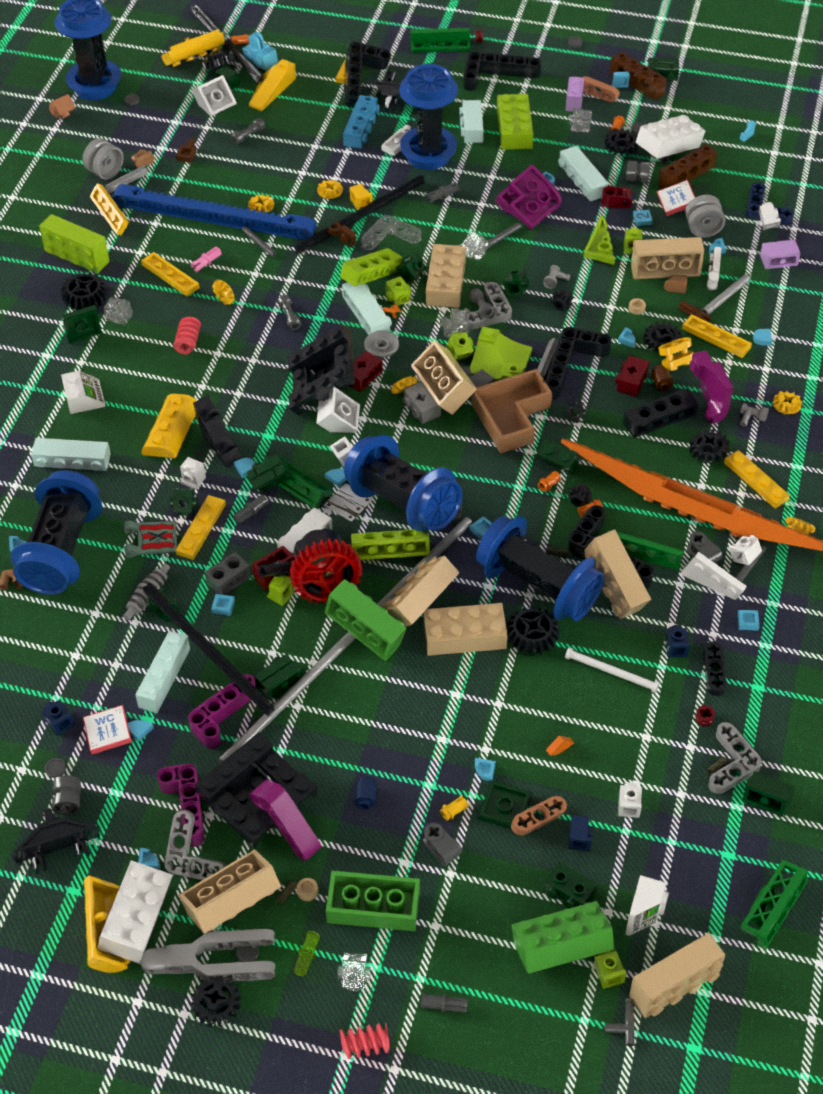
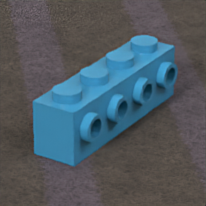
[343,95,380,149]

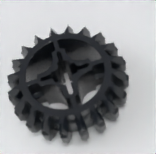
[61,272,107,311]
[506,606,560,657]

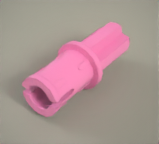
[191,247,222,272]

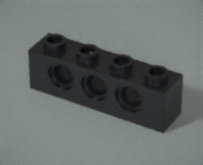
[623,389,698,438]

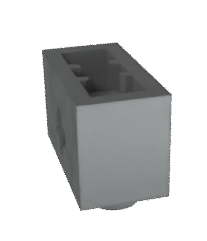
[403,382,441,424]

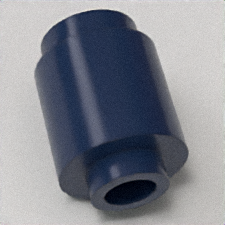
[354,776,377,810]

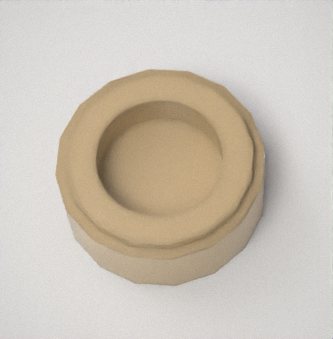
[628,298,646,315]
[296,878,319,901]

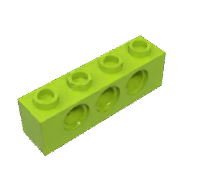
[340,248,403,287]
[351,529,430,560]

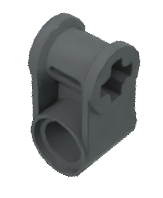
[687,532,723,563]
[424,823,462,866]

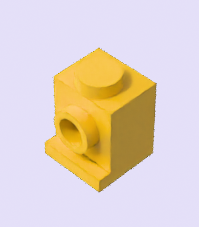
[350,183,373,210]

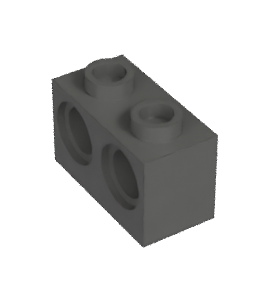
[204,552,251,595]

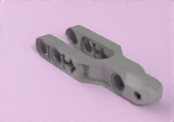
[140,929,275,982]

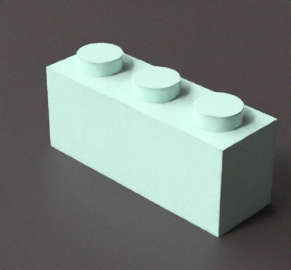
[459,100,483,143]

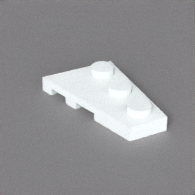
[680,552,747,600]

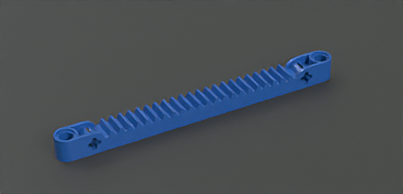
[112,184,317,240]

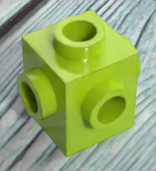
[386,276,412,306]
[447,332,474,361]

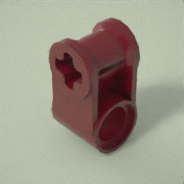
[601,186,633,209]

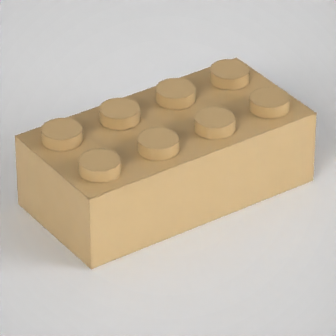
[631,237,704,279]
[426,244,466,308]
[411,340,477,415]
[584,530,651,619]
[382,555,459,627]
[423,603,507,656]
[179,849,281,934]
[629,933,725,1018]

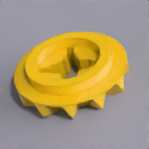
[317,179,343,199]
[248,194,274,214]
[212,280,234,305]
[390,376,418,394]
[773,391,802,414]
[785,517,816,534]

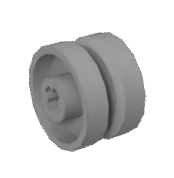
[82,138,124,180]
[685,195,726,238]

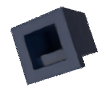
[665,625,690,657]
[41,700,75,736]
[568,815,593,851]

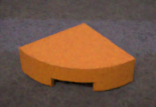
[546,736,574,756]

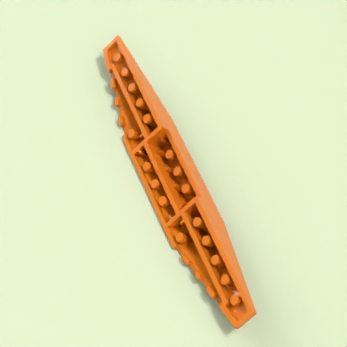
[561,439,823,551]

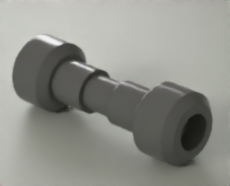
[231,118,266,145]
[469,288,494,318]
[277,295,302,330]

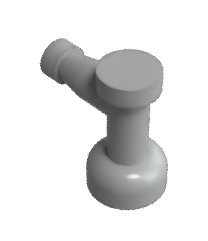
[543,265,571,289]
[740,403,769,426]

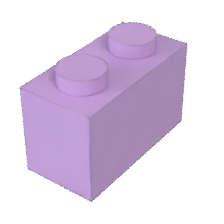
[565,77,585,112]
[760,240,801,269]

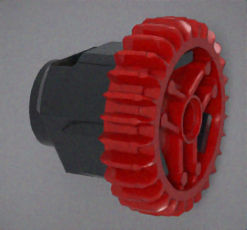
[290,529,362,605]

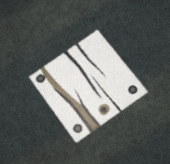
[324,483,373,522]

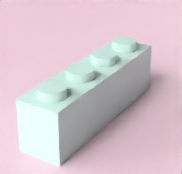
[558,146,608,201]
[342,282,392,335]
[31,438,111,471]
[135,631,190,713]

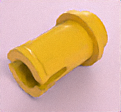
[440,796,469,821]

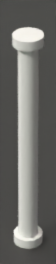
[565,647,660,693]

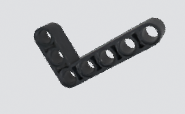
[343,42,392,108]
[463,52,541,91]
[546,327,612,400]
[568,505,654,589]

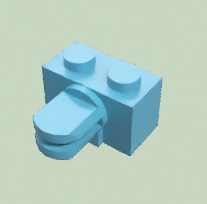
[242,32,278,70]

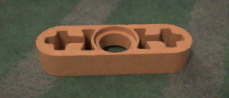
[582,76,619,103]
[511,796,567,836]

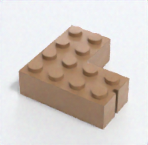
[471,369,552,454]

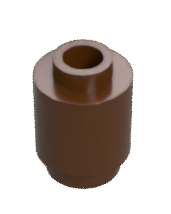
[651,365,673,391]

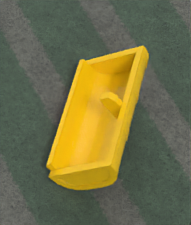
[161,29,225,67]
[141,394,197,458]
[84,876,130,973]

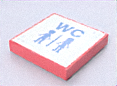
[657,180,695,216]
[83,705,132,755]

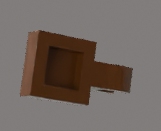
[176,138,197,163]
[328,221,357,248]

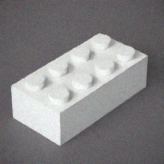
[636,115,705,159]
[97,860,173,964]

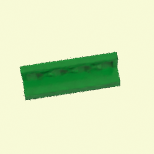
[410,27,471,53]
[264,456,333,509]
[607,530,684,570]
[741,860,808,950]

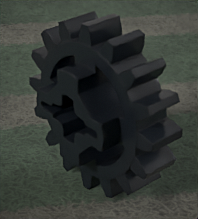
[202,50,234,71]
[605,128,639,156]
[643,321,682,352]
[690,429,730,464]
[190,976,241,1027]

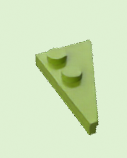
[583,215,615,265]

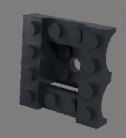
[288,324,355,416]
[195,732,317,849]

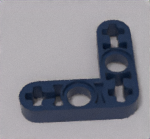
[746,182,794,224]

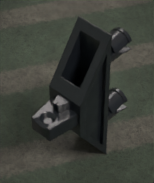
[372,70,406,113]
[193,395,242,468]
[12,808,100,874]

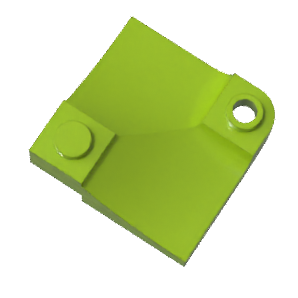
[470,327,533,382]

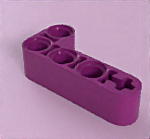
[188,674,256,749]
[157,764,205,847]
[249,780,322,862]

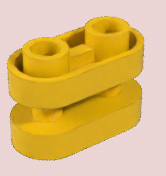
[658,337,694,371]

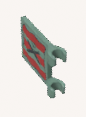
[124,521,177,558]

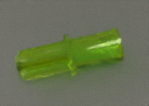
[294,931,321,976]

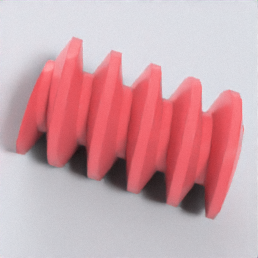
[173,317,201,355]
[340,1023,390,1059]

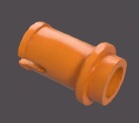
[231,33,249,45]
[610,116,625,132]
[538,471,561,492]
[578,499,603,517]

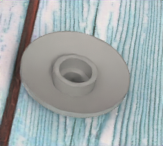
[364,331,399,357]

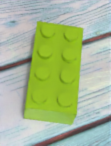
[497,94,533,150]
[39,214,110,274]

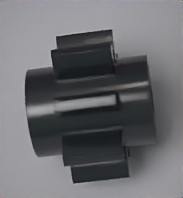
[551,289,573,311]
[565,400,588,423]
[568,484,592,507]

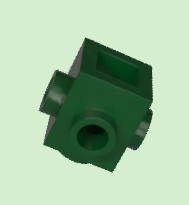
[396,254,427,283]
[504,270,529,297]
[170,488,198,516]

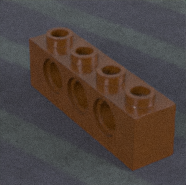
[610,52,667,100]
[658,144,717,189]

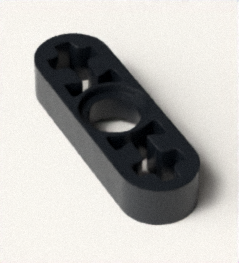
[703,641,727,696]

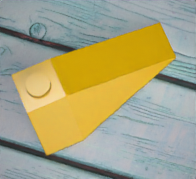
[249,59,296,111]

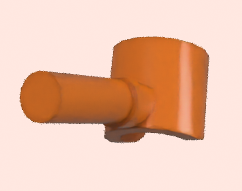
[383,305,401,318]

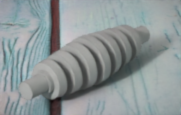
[123,564,170,620]

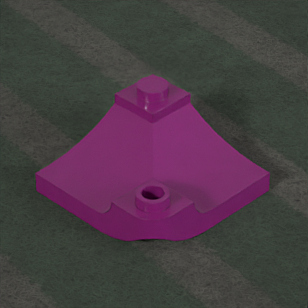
[495,164,562,230]
[689,350,733,424]

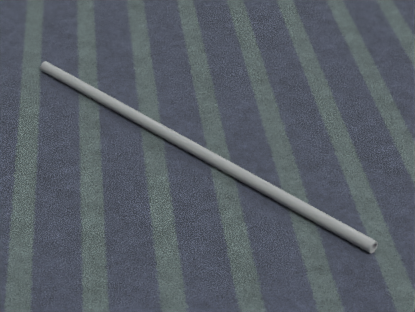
[219,517,472,763]

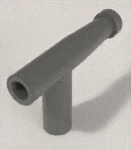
[604,998,634,1047]

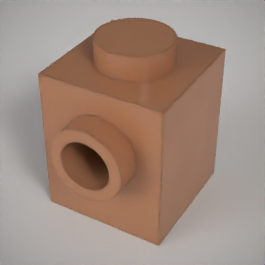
[49,94,76,119]

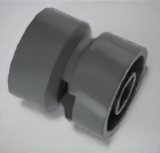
[625,160,650,184]
[52,775,81,815]

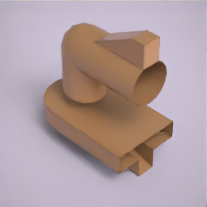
[131,149,155,168]
[664,275,687,294]
[0,569,23,590]

